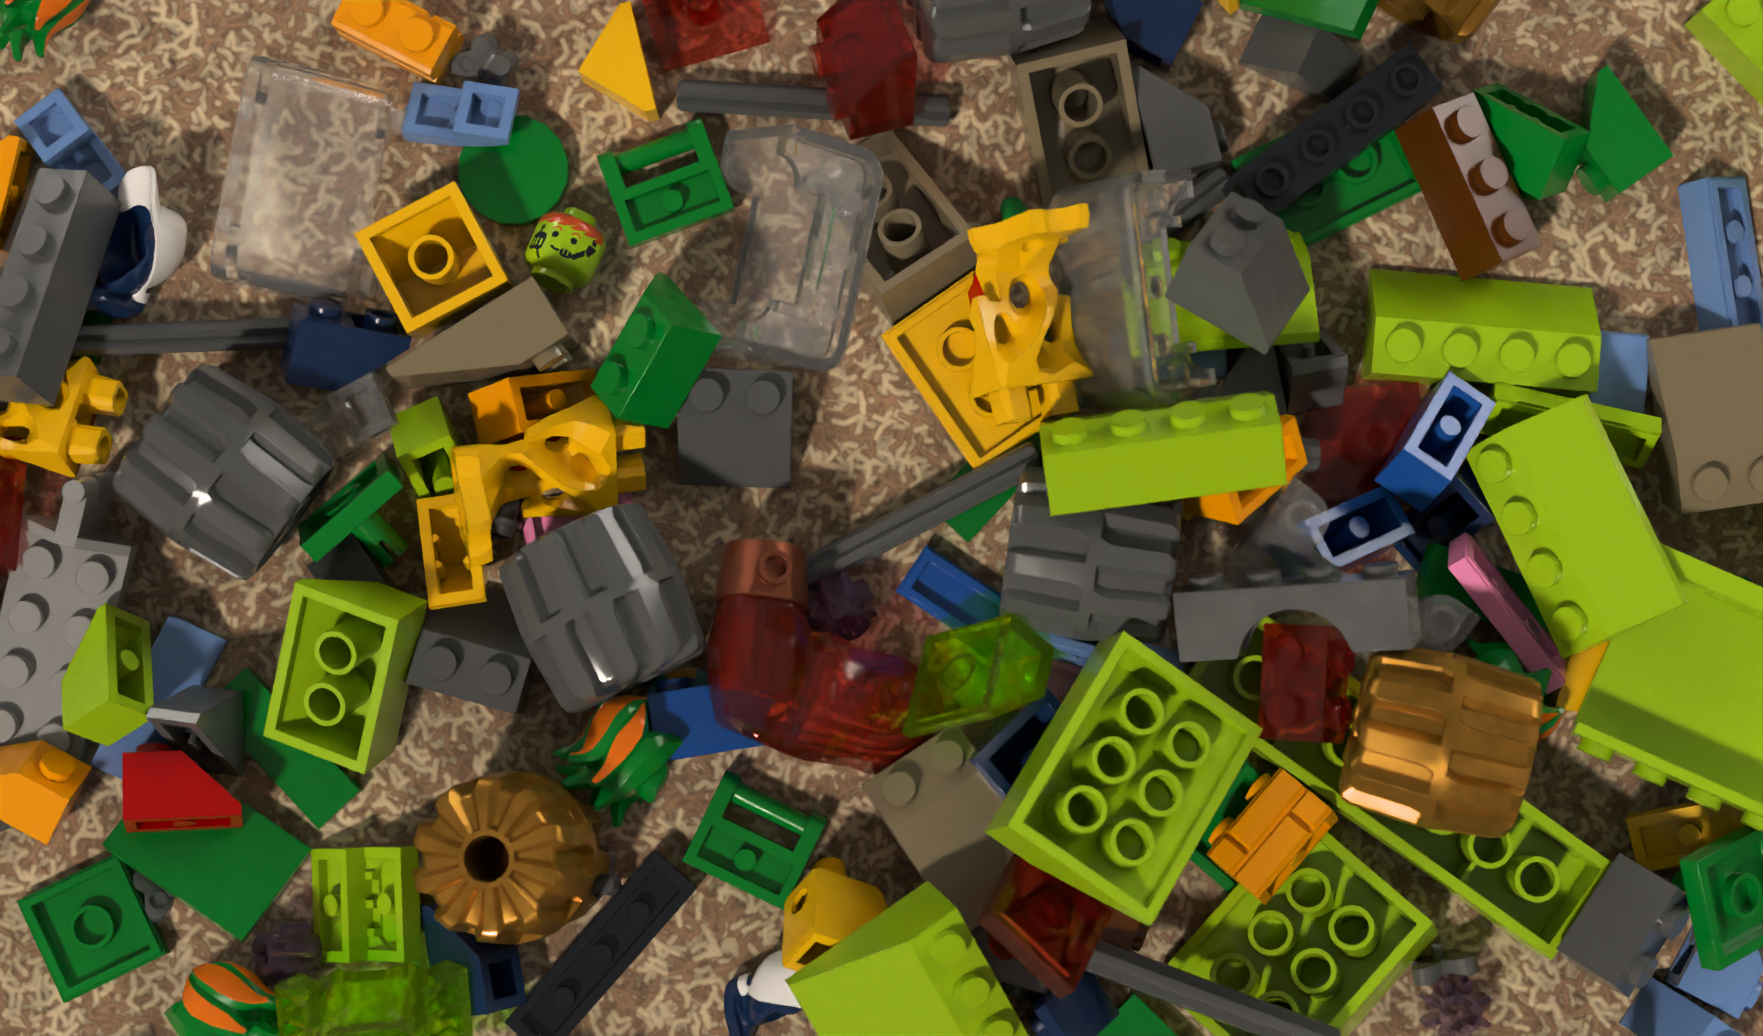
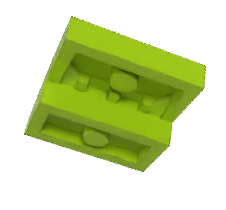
[311,846,422,963]

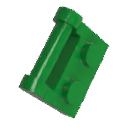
[597,117,735,249]
[682,769,828,910]

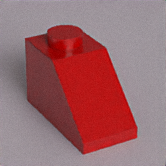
[122,743,243,833]

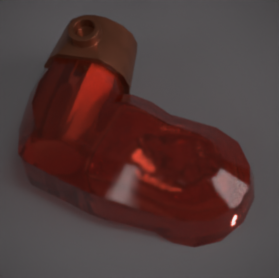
[707,539,940,775]

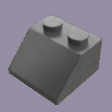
[1164,191,1310,355]
[677,368,795,489]
[406,588,537,714]
[1557,853,1689,998]

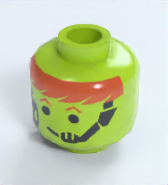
[524,207,606,295]

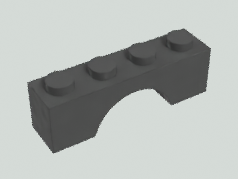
[1172,561,1422,662]

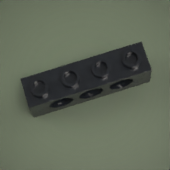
[1221,43,1444,217]

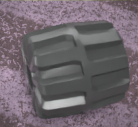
[906,0,1091,63]
[113,364,336,580]
[999,466,1183,643]
[499,503,706,713]

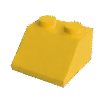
[354,181,514,340]

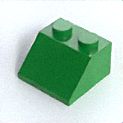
[590,272,722,429]

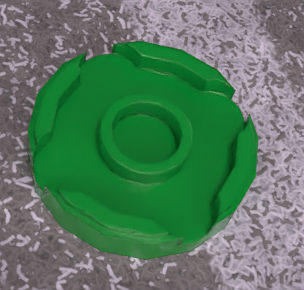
[458,115,570,227]

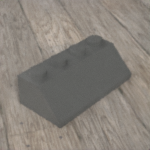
[0,168,122,406]

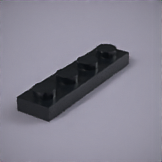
[504,850,698,1036]

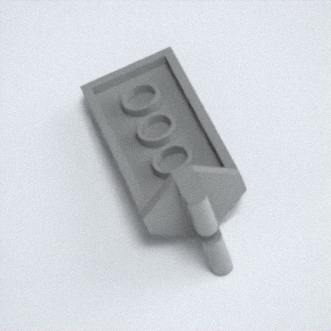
[0,471,138,763]

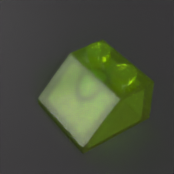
[902,613,1055,738]

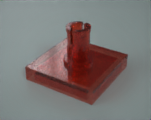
[1306,383,1420,503]
[977,852,1112,999]

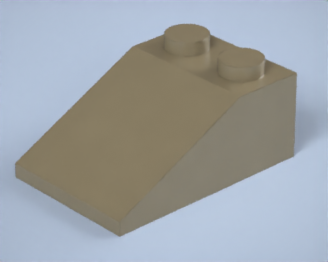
[1007,22,1154,212]
[796,126,976,327]
[385,276,580,389]
[1646,322,1763,514]
[861,722,1056,934]

